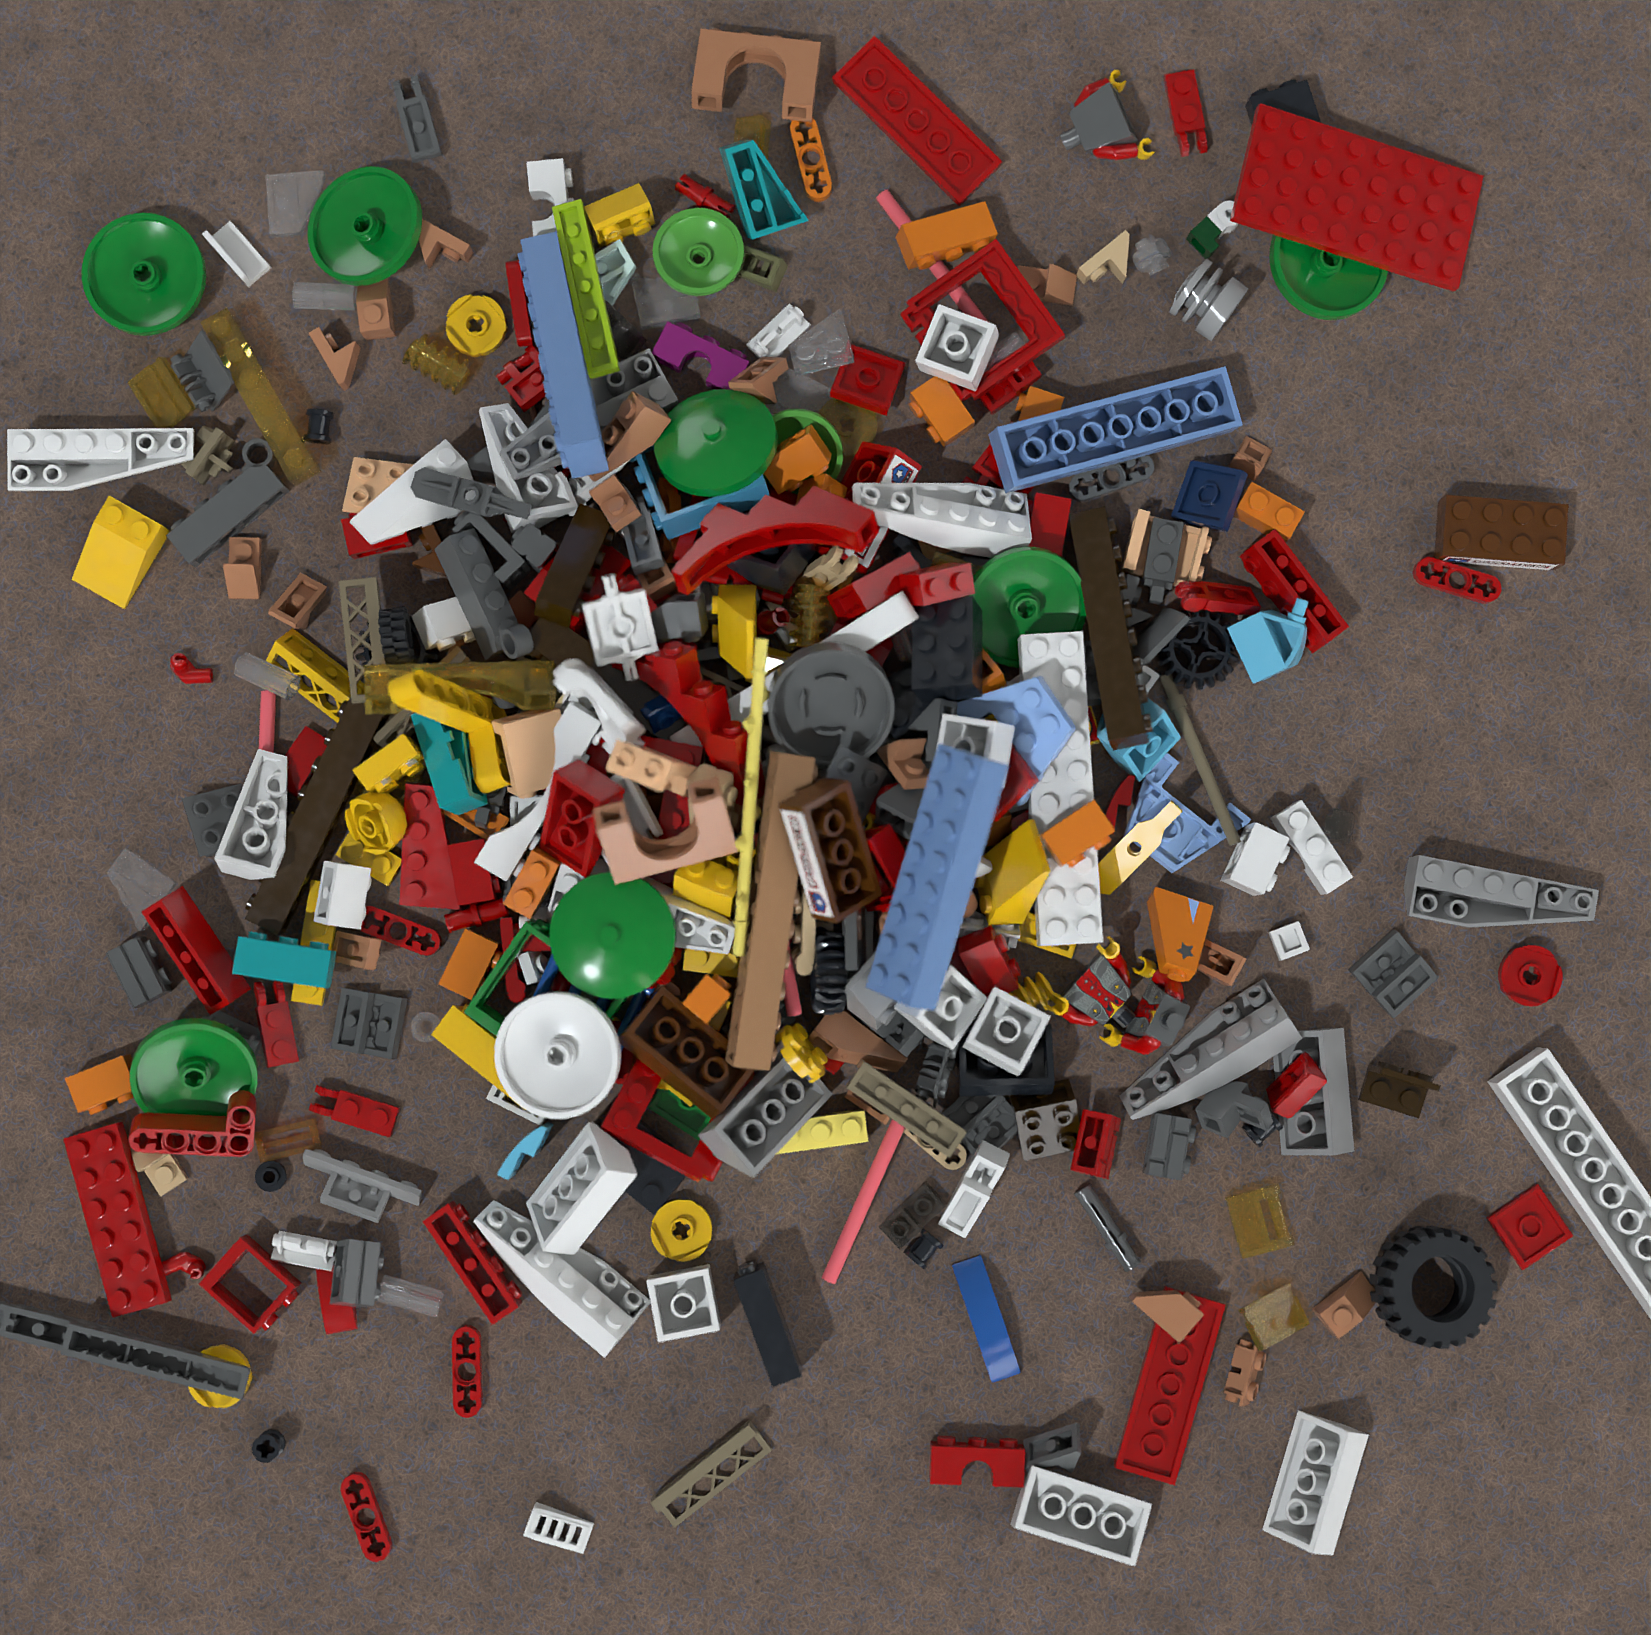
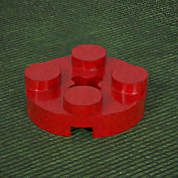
[1498,945,1563,1006]

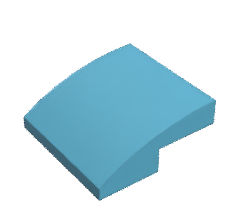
[497,1122,553,1180]

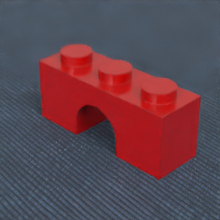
[929,1436,1025,1488]

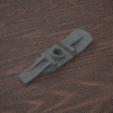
[410,467,532,520]

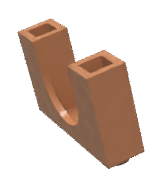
[691,28,821,122]
[593,776,738,884]

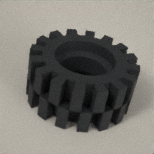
[378,606,414,665]

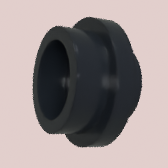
[255,1161,287,1192]

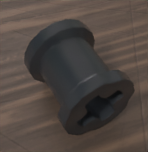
[303,408,334,445]
[1241,1112,1283,1148]
[903,1228,944,1270]
[252,1430,285,1463]

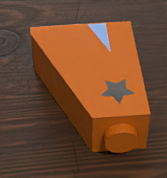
[1147,886,1214,982]

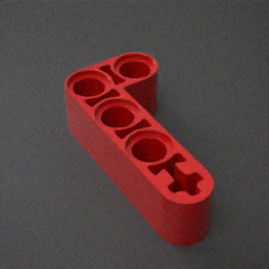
[128,1090,257,1157]

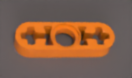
[790,117,832,202]

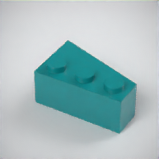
[719,138,809,240]
[411,713,488,816]
[232,931,337,988]

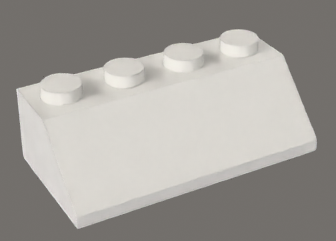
[526,1122,637,1255]
[1262,1410,1369,1555]
[1010,1466,1152,1566]

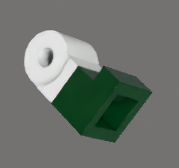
[1186,200,1238,259]

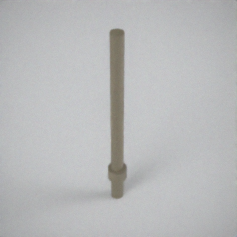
[1160,675,1241,846]

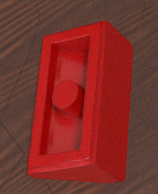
[1266,1051,1327,1118]

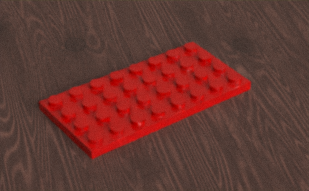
[1230,103,1484,292]

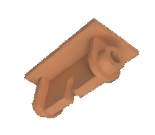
[1224,1339,1267,1406]

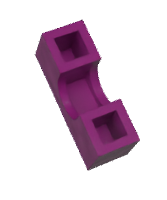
[652,321,750,390]

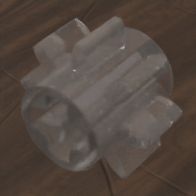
[1133,235,1171,276]

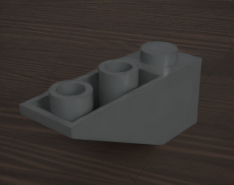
[650,592,709,644]

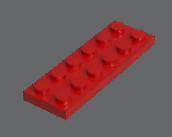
[832,35,1003,207]
[63,1121,172,1318]
[1114,1286,1226,1486]

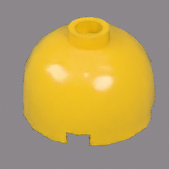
[345,791,407,855]

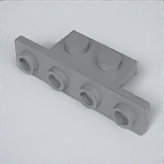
[303,1149,422,1223]

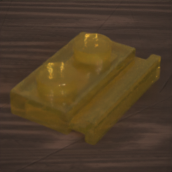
[127,357,197,428]
[1238,1283,1310,1351]

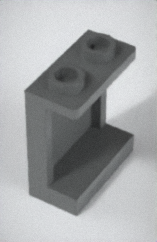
[452,511,532,591]

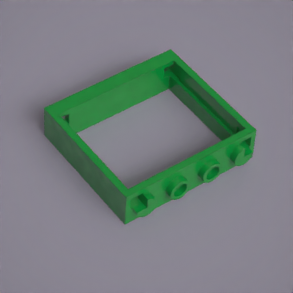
[464,918,629,1036]

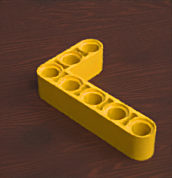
[388,669,511,794]

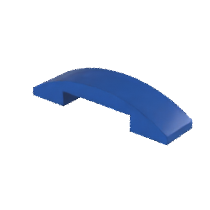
[952,1255,1021,1383]

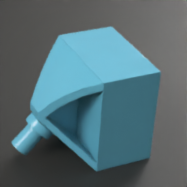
[1227,598,1309,684]
[1097,698,1181,782]

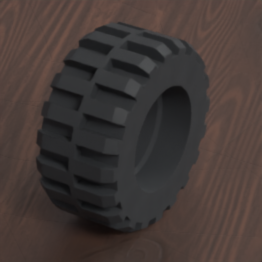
[1369,1225,1498,1349]

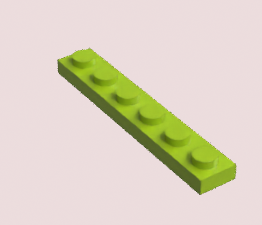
[552,199,620,379]

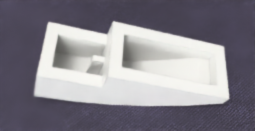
[938,1140,1010,1238]

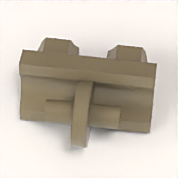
[180,426,235,486]

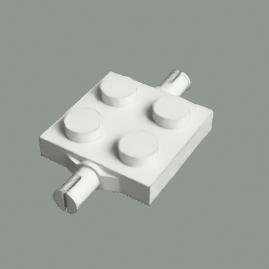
[582,574,658,681]

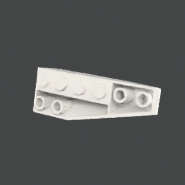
[7,428,194,491]
[852,483,1032,558]
[546,858,735,954]
[473,1200,651,1358]

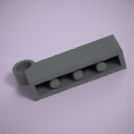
[166,438,290,568]
[434,528,533,660]

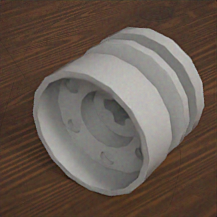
[1169,259,1249,341]

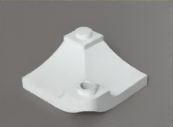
[552,659,646,755]

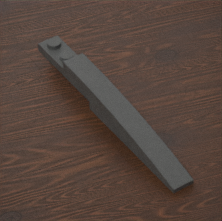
[0,1301,251,1399]

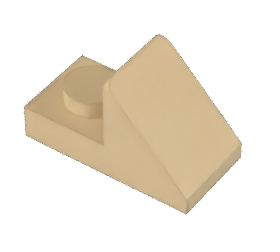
[1076,230,1130,284]
[129,1133,189,1197]

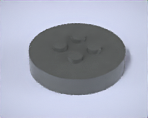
[767,642,894,769]

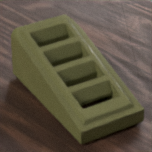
[737,245,788,292]

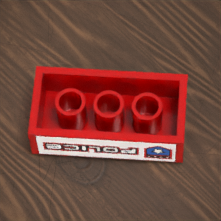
[815,441,922,574]

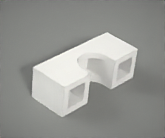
[527,158,574,237]
[1270,800,1353,895]

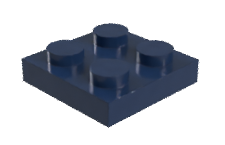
[1171,460,1248,532]

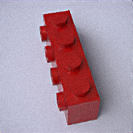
[1239,529,1349,654]
[141,886,251,1015]
[422,1200,523,1325]

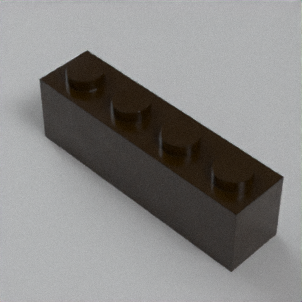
[534,503,616,627]

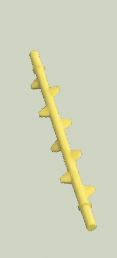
[733,639,770,956]

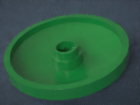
[308,166,422,286]
[81,213,206,336]
[1269,235,1388,320]
[654,389,778,497]
[966,547,1086,668]
[549,872,676,998]
[130,1018,258,1116]

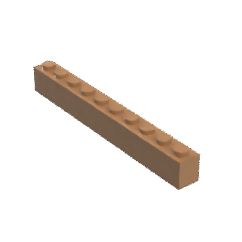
[725,751,818,1070]

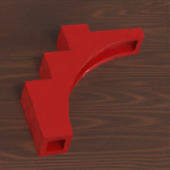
[672,486,879,595]
[611,641,766,805]

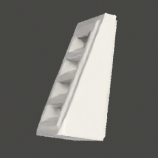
[523,1502,594,1554]

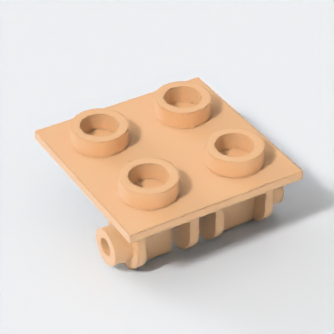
[342,457,414,514]

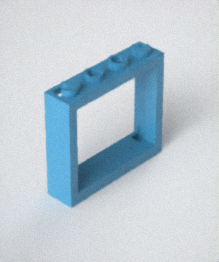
[630,445,770,540]

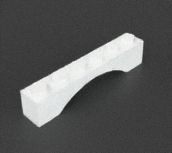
[475,700,603,882]

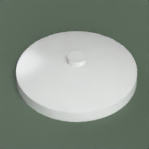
[494,992,621,1119]

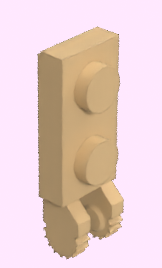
[795,546,859,596]
[791,884,815,976]

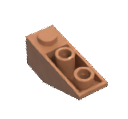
[588,391,671,482]
[807,1008,908,1073]

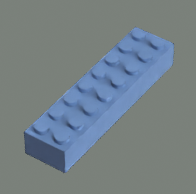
[517,232,609,479]
[988,366,1243,494]
[866,744,1009,1010]

